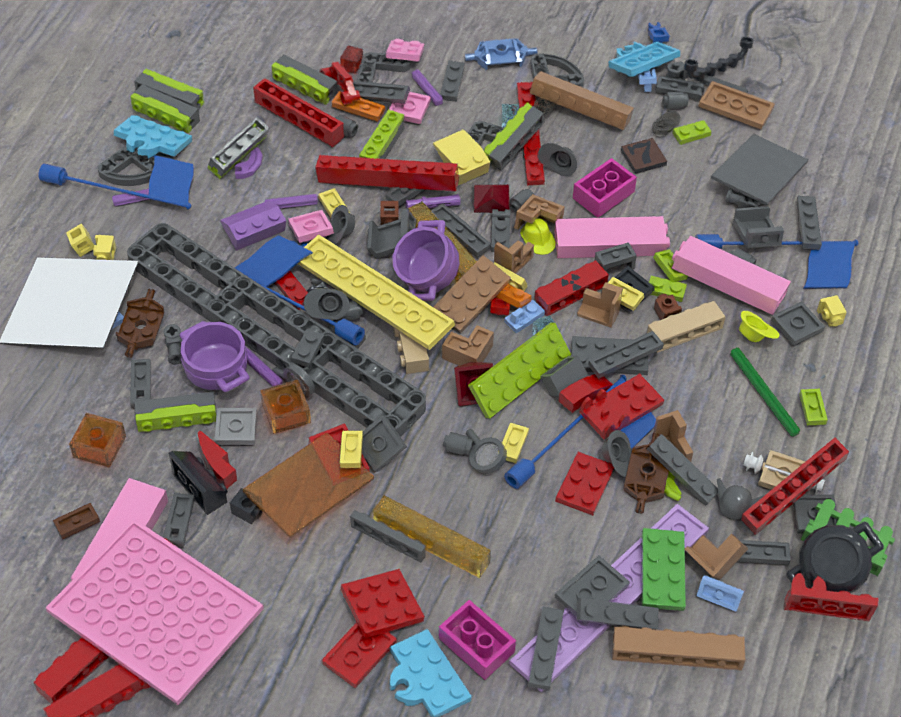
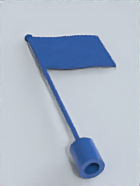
[39,155,194,210]
[695,234,859,289]
[235,235,365,345]
[504,375,656,489]

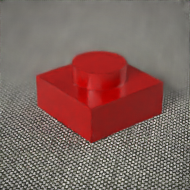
[490,297,510,315]

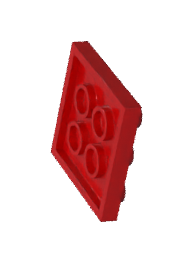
[340,569,425,638]

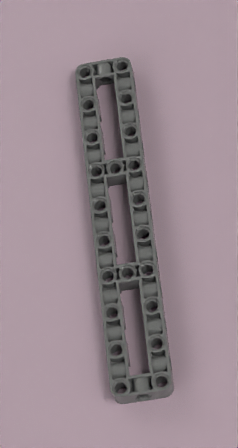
[127,223,426,437]

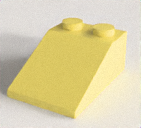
[433,129,490,185]

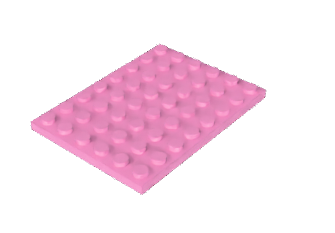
[46,518,264,705]

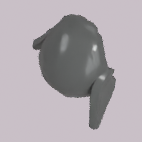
[717,478,764,520]

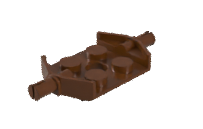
[115,289,165,358]
[624,433,669,514]

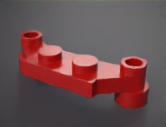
[320,61,360,106]

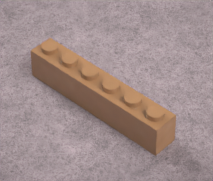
[530,72,634,130]
[612,626,745,670]

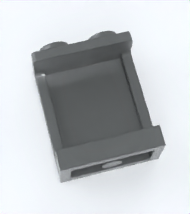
[733,206,784,248]
[367,209,416,259]

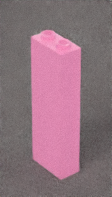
[554,216,670,258]
[672,236,791,315]
[71,478,168,580]

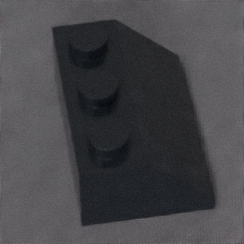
[169,451,228,515]

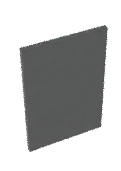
[711,134,808,205]

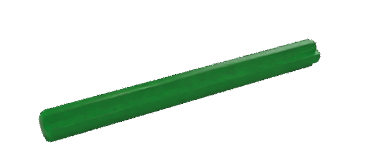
[730,347,800,437]

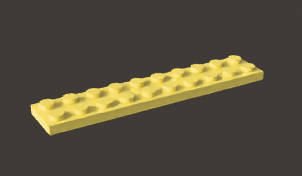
[297,234,455,350]

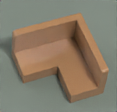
[514,195,565,230]
[494,240,534,274]
[577,282,623,328]
[442,325,494,366]
[653,410,693,462]
[685,534,748,579]

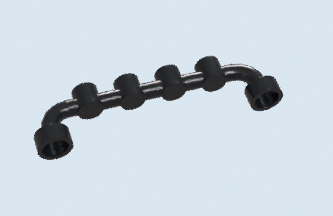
[684,37,754,81]

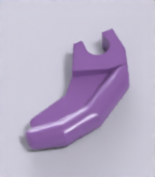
[235,148,263,179]

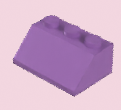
[220,200,286,251]

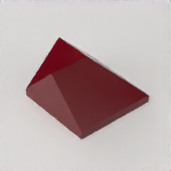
[474,184,510,213]
[454,362,493,406]

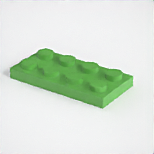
[642,528,686,611]

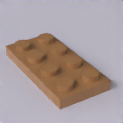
[698,81,775,130]
[433,255,511,333]

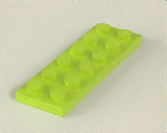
[468,322,571,418]

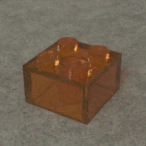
[260,379,311,434]
[69,413,126,468]

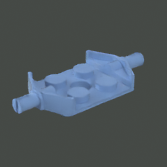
[465,38,537,70]

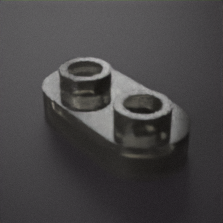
[533,98,558,115]
[652,111,680,137]

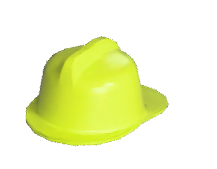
[520,218,556,255]
[739,311,780,342]

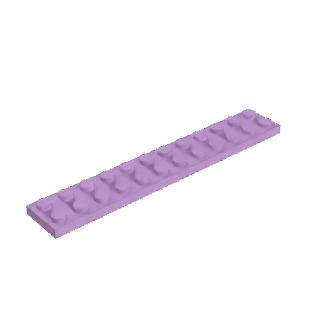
[509,504,709,692]

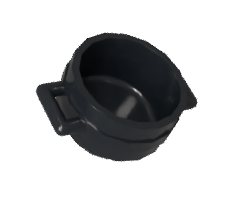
[786,521,884,593]

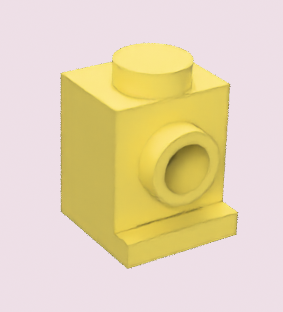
[66,223,94,257]
[93,235,116,260]
[817,295,847,327]

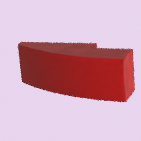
[559,374,613,413]
[198,430,237,489]

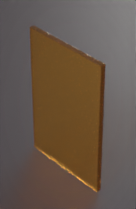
[242,432,374,538]

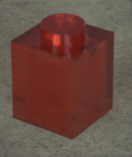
[340,45,363,74]

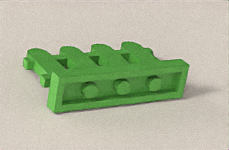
[801,499,895,576]

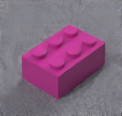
[573,158,637,218]
[439,600,516,680]

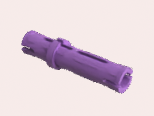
[406,194,460,211]

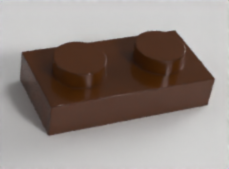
[53,502,100,540]

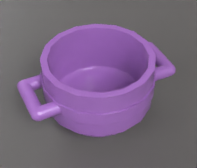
[393,220,460,301]
[180,321,250,392]

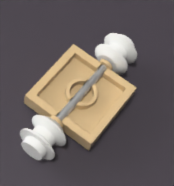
[743,450,825,494]

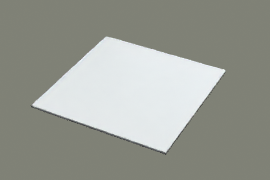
[0,258,139,349]

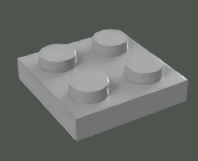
[214,408,257,445]

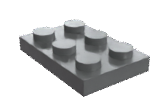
[555,555,630,625]

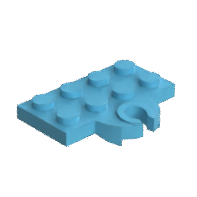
[609,42,680,77]
[114,115,192,158]
[390,629,472,717]

